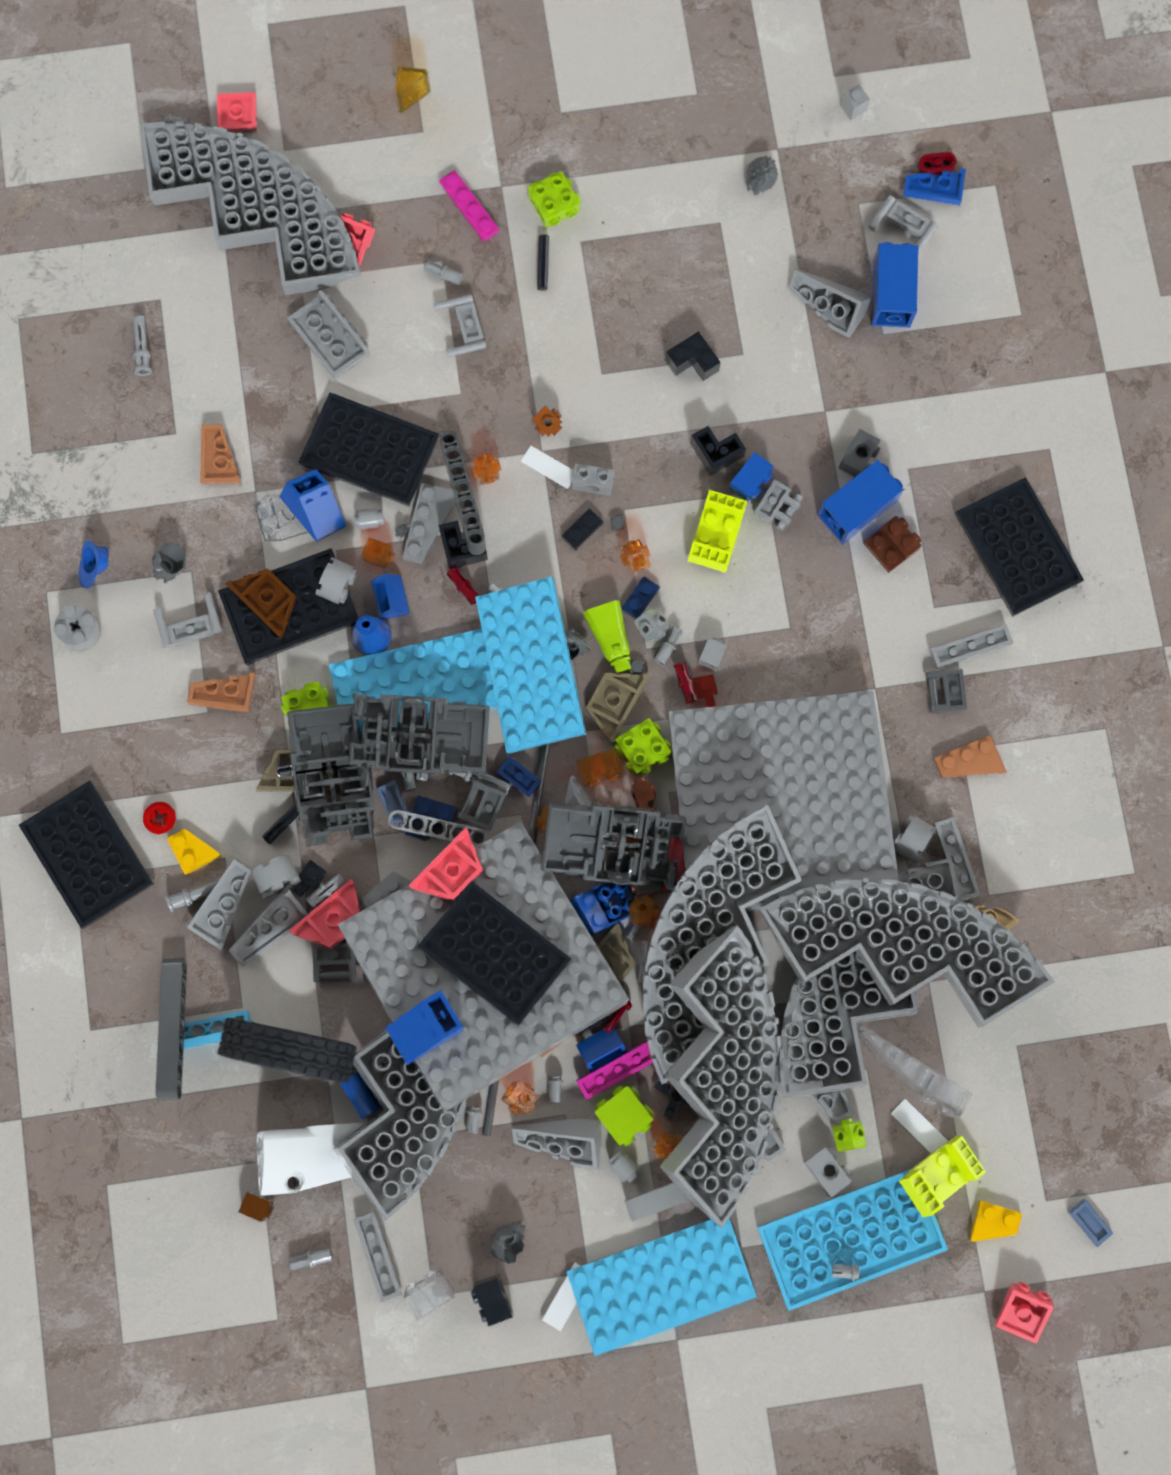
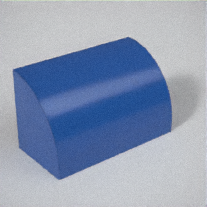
[370,574,410,619]
[576,1028,627,1072]
[340,1072,382,1119]

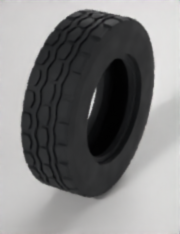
[217,1018,357,1082]

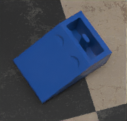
[279,469,346,542]
[569,882,642,937]
[385,990,464,1065]

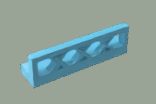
[184,1010,250,1050]

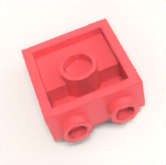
[337,212,375,266]
[995,1282,1054,1343]

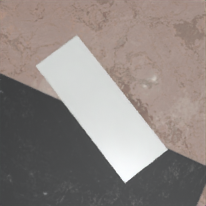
[521,446,574,489]
[891,1099,948,1153]

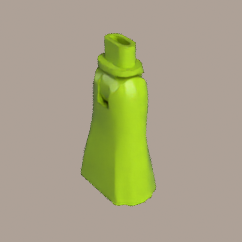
[583,600,632,674]

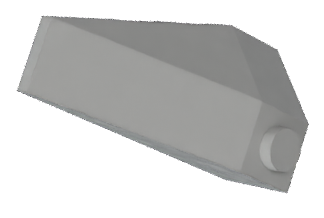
[789,269,871,338]
[512,1118,602,1169]

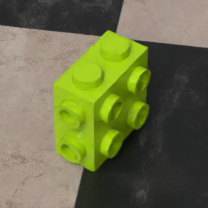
[527,171,581,228]
[280,681,334,726]
[613,718,672,776]
[594,1085,654,1147]

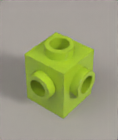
[832,1118,867,1152]

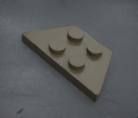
[586,673,650,744]
[257,750,337,792]
[597,923,636,983]

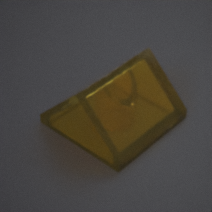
[395,67,431,114]

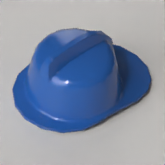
[78,540,109,588]

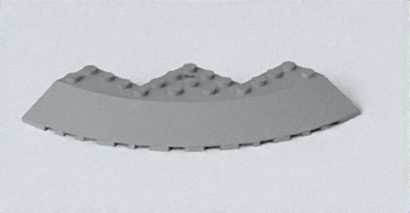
[140,121,360,295]
[642,804,802,1084]
[779,858,960,1098]
[759,878,1055,1028]
[660,925,781,1228]
[333,1030,467,1221]

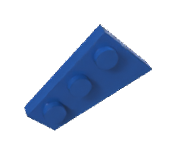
[903,169,966,206]

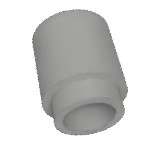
[354,508,384,531]
[608,1150,639,1183]

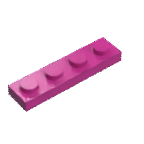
[439,170,499,242]
[576,1040,653,1100]

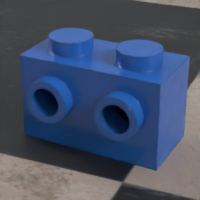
[729,452,774,502]

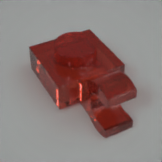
[693,674,718,707]

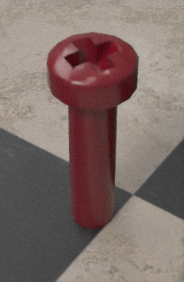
[603,1001,632,1033]

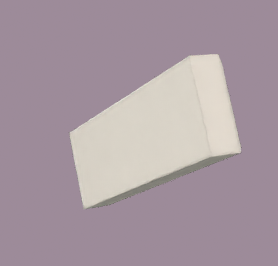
[542,1262,580,1331]

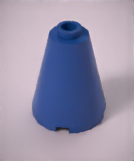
[351,615,392,655]

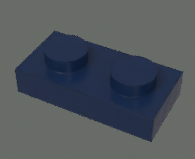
[621,576,660,620]
[497,756,542,798]

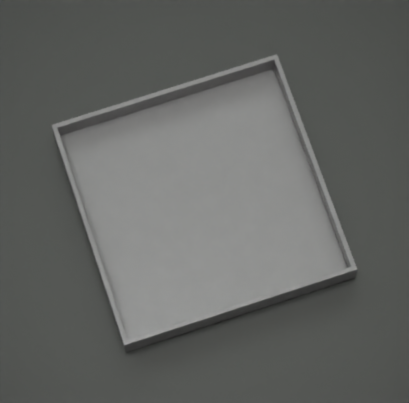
[669,690,899,912]
[338,822,629,1112]

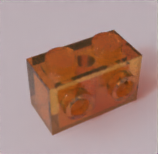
[576,747,624,788]

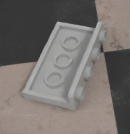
[287,290,369,380]

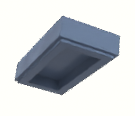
[376,780,409,825]
[1068,1199,1114,1247]

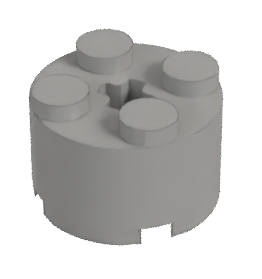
[316,557,357,604]
[54,606,101,651]
[894,815,937,864]
[251,855,301,899]

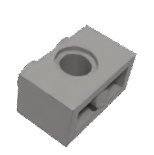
[572,463,615,496]
[803,1146,852,1198]

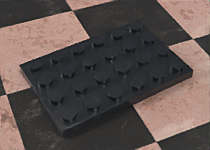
[298,392,440,507]
[955,477,1084,617]
[218,548,359,666]
[19,780,154,929]
[418,881,572,1027]

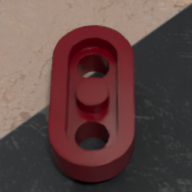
[917,152,957,175]

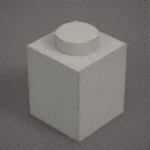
[840,84,870,120]
[698,638,727,672]

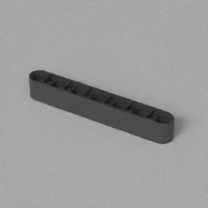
[440,430,486,555]
[155,958,187,1101]

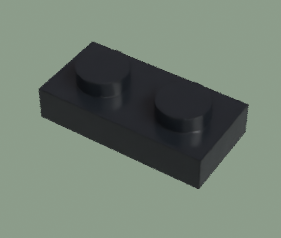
[561,508,604,551]

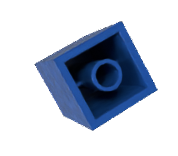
[871,242,919,328]
[817,460,904,545]

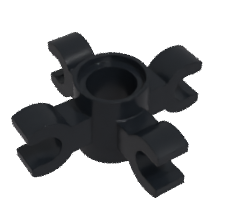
[653,1080,689,1120]

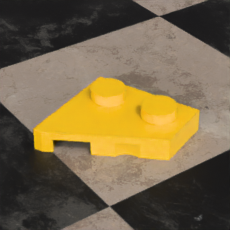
[166,829,222,875]
[969,1200,1022,1242]

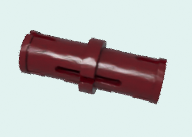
[446,567,480,605]
[673,662,699,704]

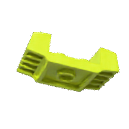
[687,490,748,573]
[899,1135,986,1218]

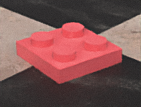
[217,92,257,132]

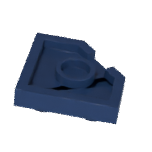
[405,795,457,841]

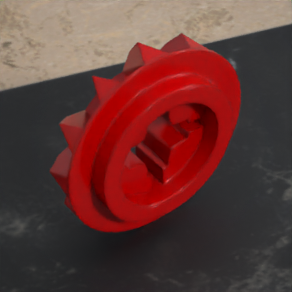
[143,802,177,835]

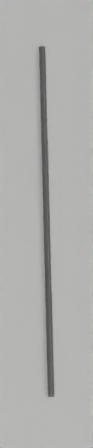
[482,744,550,1136]

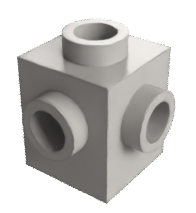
[634,607,670,642]

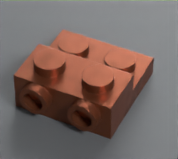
[863,515,922,573]
[631,777,657,815]

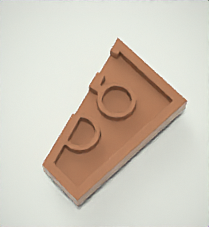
[200,424,242,484]
[187,672,256,713]
[933,735,1007,778]

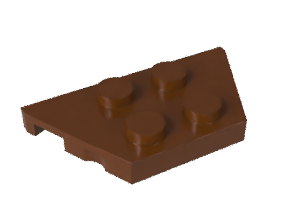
[225,568,297,639]

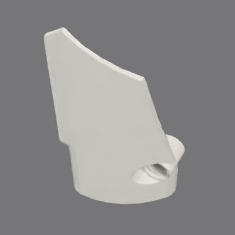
[257,1122,367,1196]

